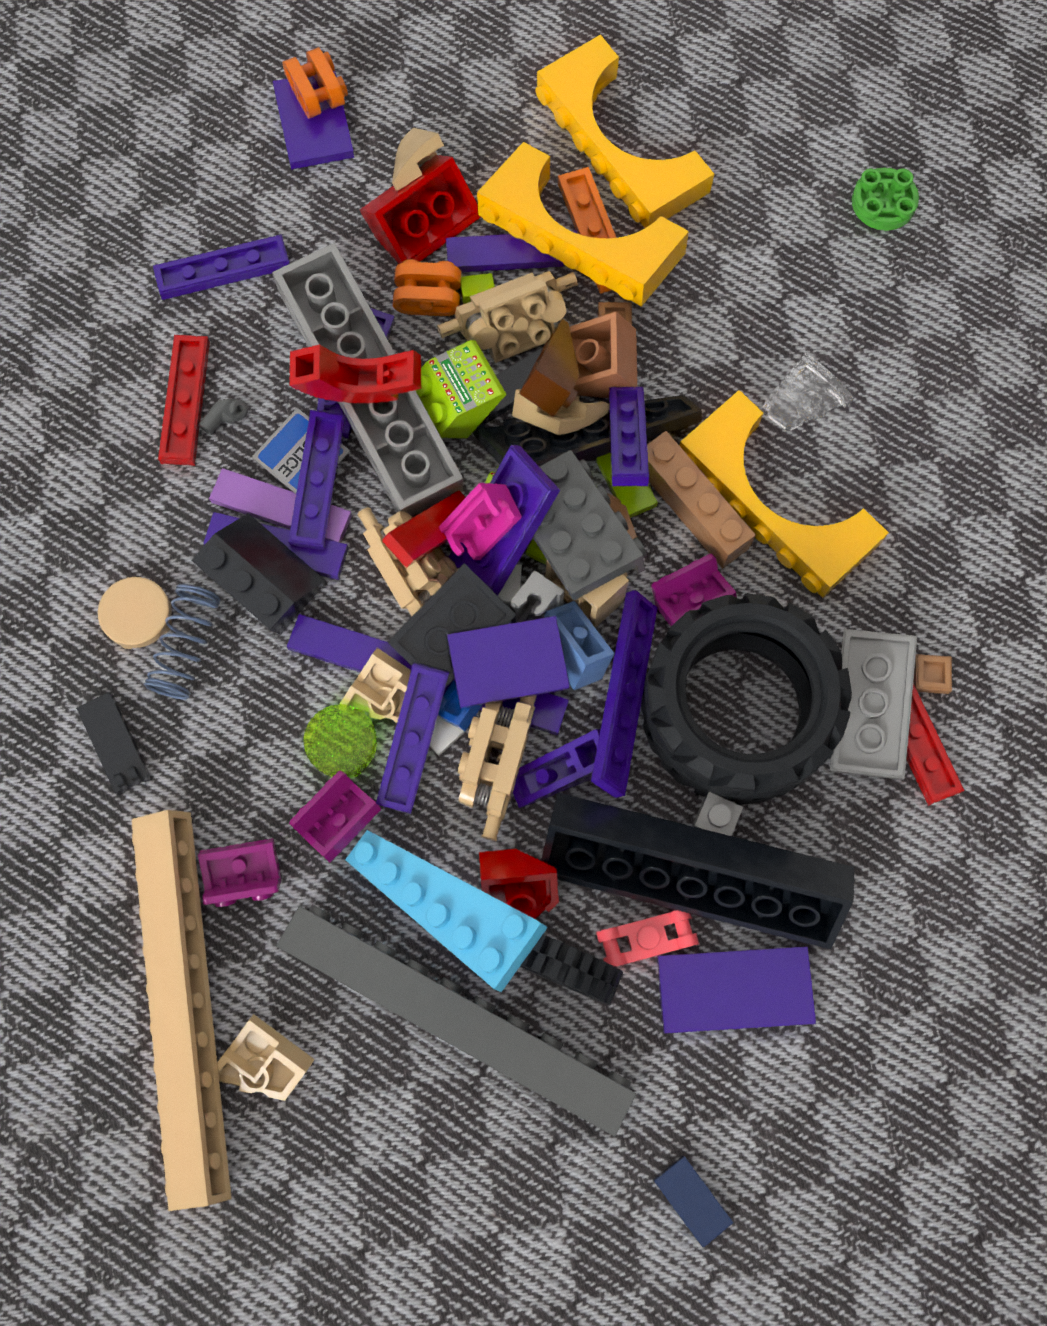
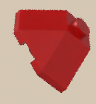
[479,849,559,919]

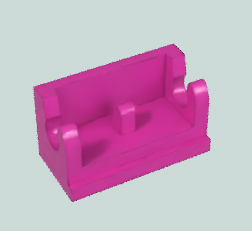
[439,483,522,560]

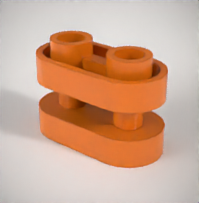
[282,47,348,119]
[393,259,461,316]

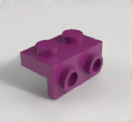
[651,554,737,626]
[289,770,381,863]
[198,838,282,907]

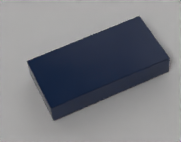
[653,1156,734,1248]

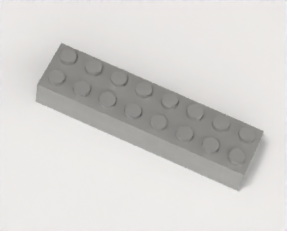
[272,243,463,516]

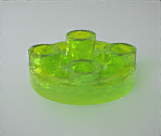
[304,704,377,777]

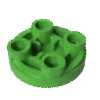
[852,168,919,231]

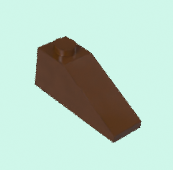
[518,319,580,417]

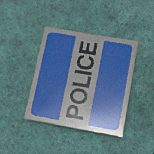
[252,408,350,494]

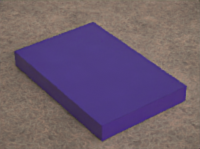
[273,71,355,170]
[447,616,570,709]

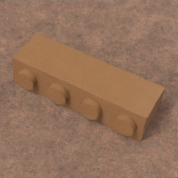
[647,431,756,569]

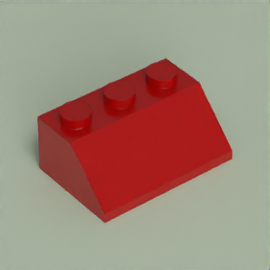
[360,155,481,264]

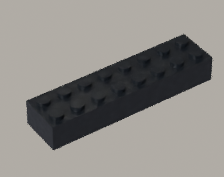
[541,793,855,949]

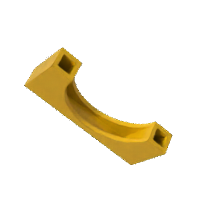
[535,34,714,228]
[477,142,689,307]
[679,390,889,598]

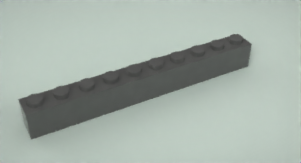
[276,904,637,1137]

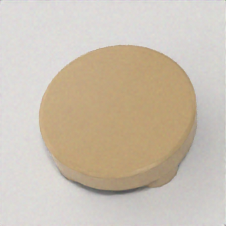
[98,577,172,649]

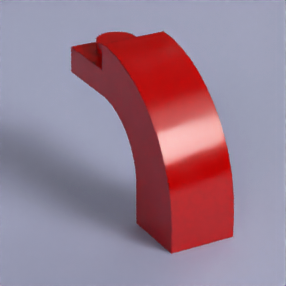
[290,344,421,403]

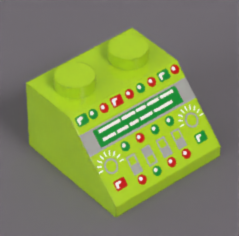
[415,340,507,438]

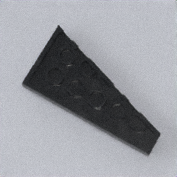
[473,395,702,467]

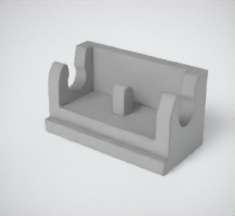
[511,570,564,623]

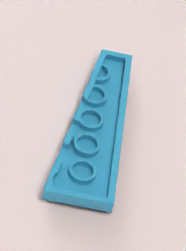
[345,830,548,992]

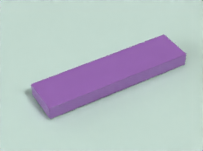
[209,468,352,543]

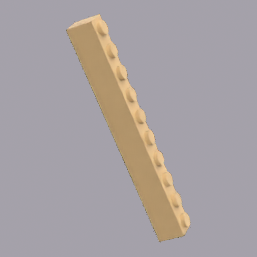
[132,810,232,1211]

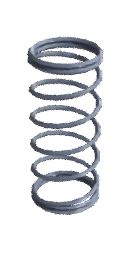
[144,584,221,700]

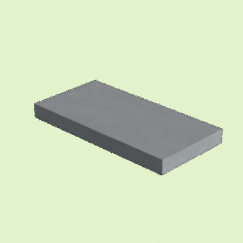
[829,629,917,780]

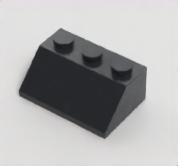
[191,513,327,635]

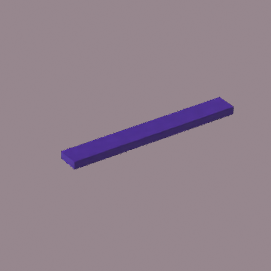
[287,614,569,736]

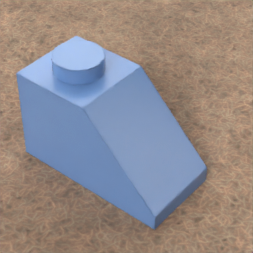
[544,601,615,690]

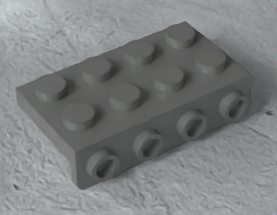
[533,450,647,601]

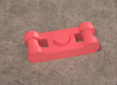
[596,910,699,967]

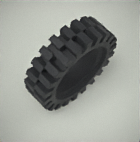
[520,934,624,1005]

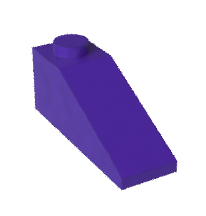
[513,729,601,808]

